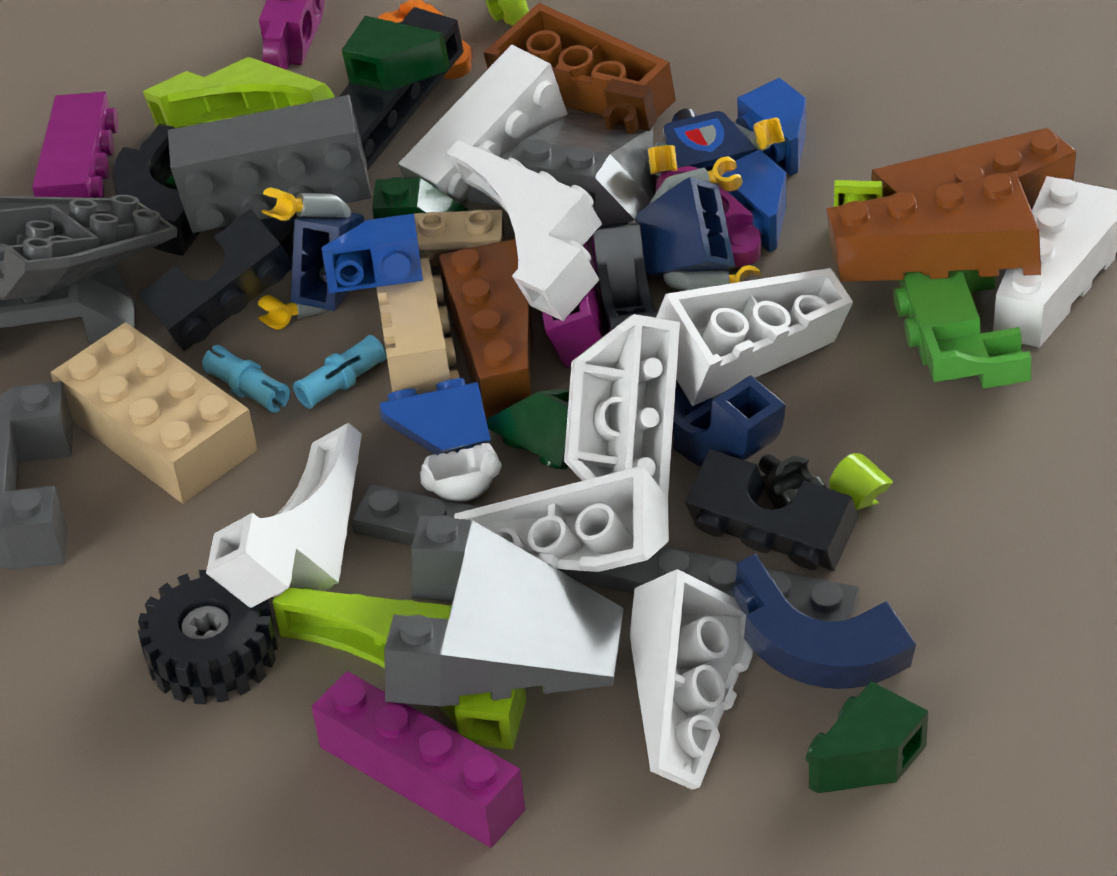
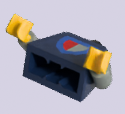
[647,108,785,179]
[636,157,762,291]
[258,187,364,330]

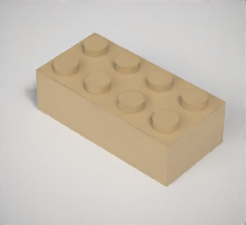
[50,322,258,504]

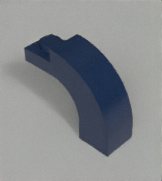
[672,375,786,467]
[732,553,916,689]

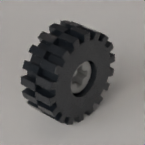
[138,570,278,704]

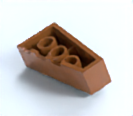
[483,3,676,118]
[871,127,1077,210]
[826,171,1041,282]
[438,238,533,420]

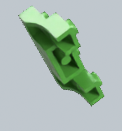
[894,270,1031,389]

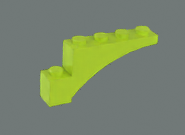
[143,57,335,129]
[273,587,527,750]

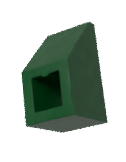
[341,16,450,91]
[487,388,570,469]
[806,681,928,793]

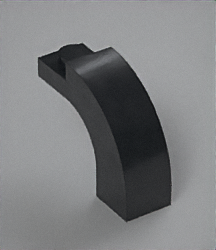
[112,124,201,256]
[591,220,658,334]

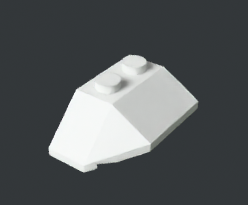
[564,314,680,497]

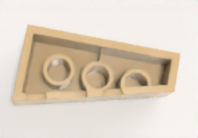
[376,258,459,395]

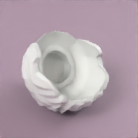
[420,443,502,503]

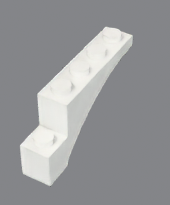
[447,140,602,321]
[206,423,362,608]

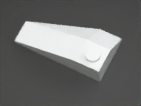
[454,465,669,572]
[630,569,753,790]

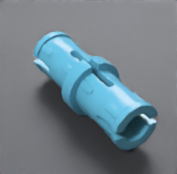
[293,335,387,409]
[202,345,290,413]

